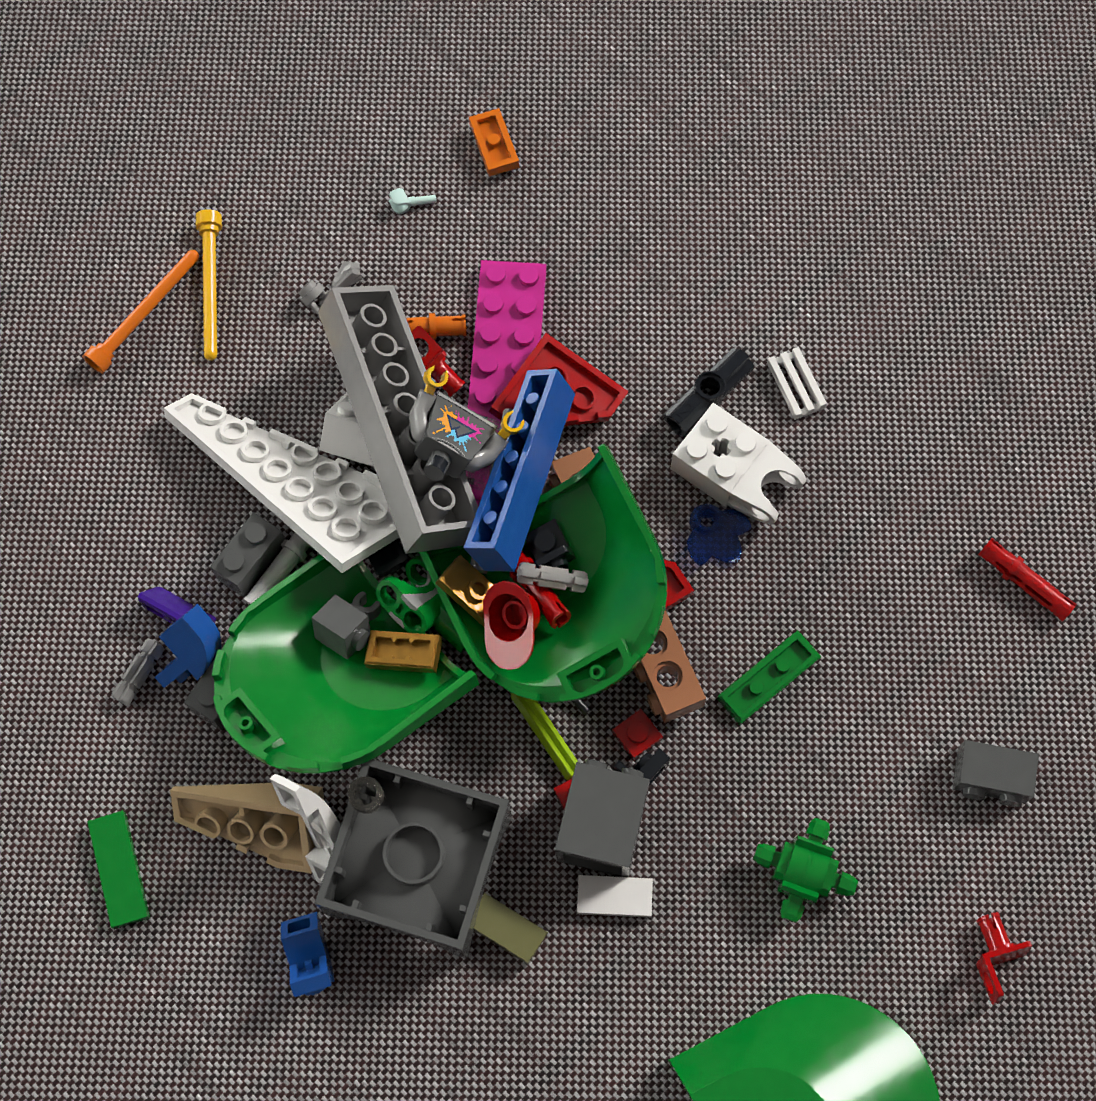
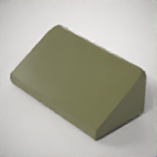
[474,893,548,965]

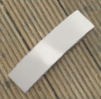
[270,774,341,884]

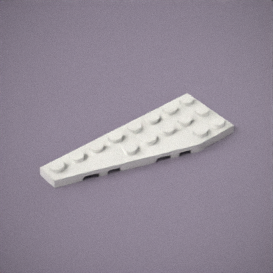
[164,393,399,573]

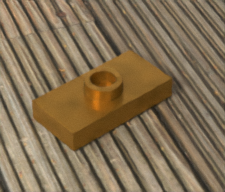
[435,555,493,627]
[364,630,443,673]

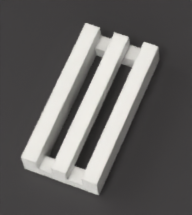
[767,347,827,420]

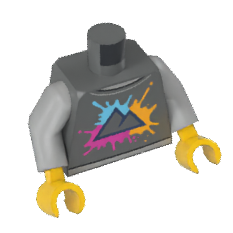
[409,366,524,481]

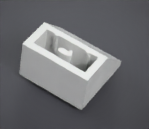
[319,392,374,467]

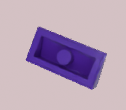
[137,587,216,624]

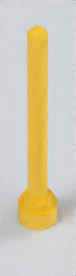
[196,210,222,360]

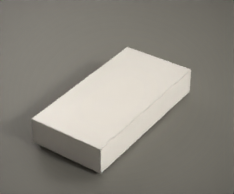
[577,875,653,918]

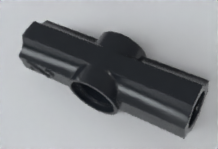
[663,347,754,437]

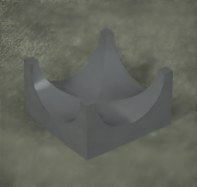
[314,759,512,959]

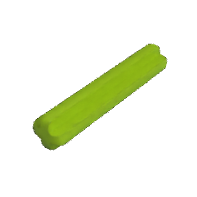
[511,693,578,780]

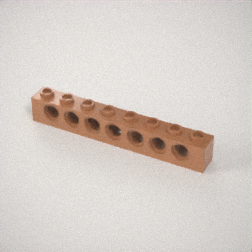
[548,447,706,723]

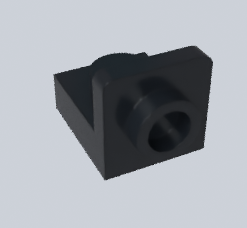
[526,518,576,569]
[613,748,670,786]

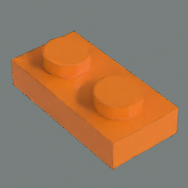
[469,108,520,177]

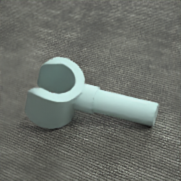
[389,188,436,214]

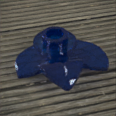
[687,504,752,566]

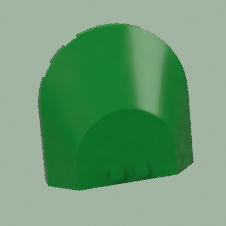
[419,443,667,703]
[212,554,479,774]
[668,994,940,1101]

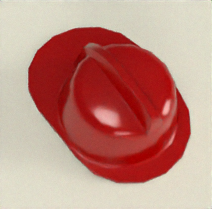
[483,581,541,670]

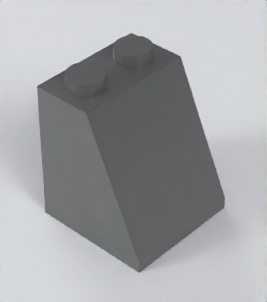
[555,759,650,877]

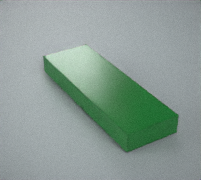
[717,630,821,726]
[87,810,150,929]

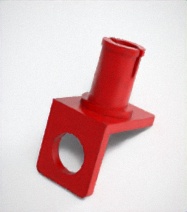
[411,326,465,397]
[976,912,1032,1005]

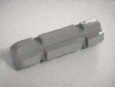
[517,562,588,593]
[112,638,164,705]

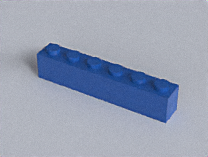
[464,369,575,572]

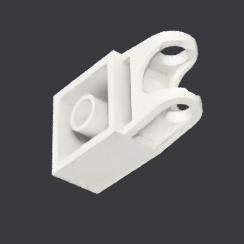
[670,403,806,525]

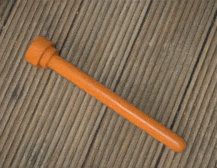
[82,250,199,374]

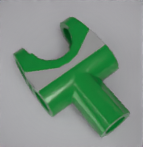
[376,555,466,654]

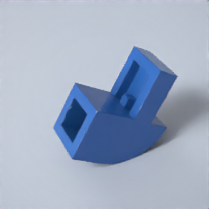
[155,604,222,688]
[281,912,335,997]

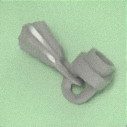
[298,261,362,315]

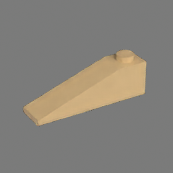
[170,783,324,874]

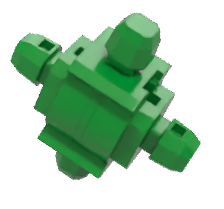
[753,818,858,923]

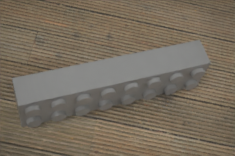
[318,285,478,554]

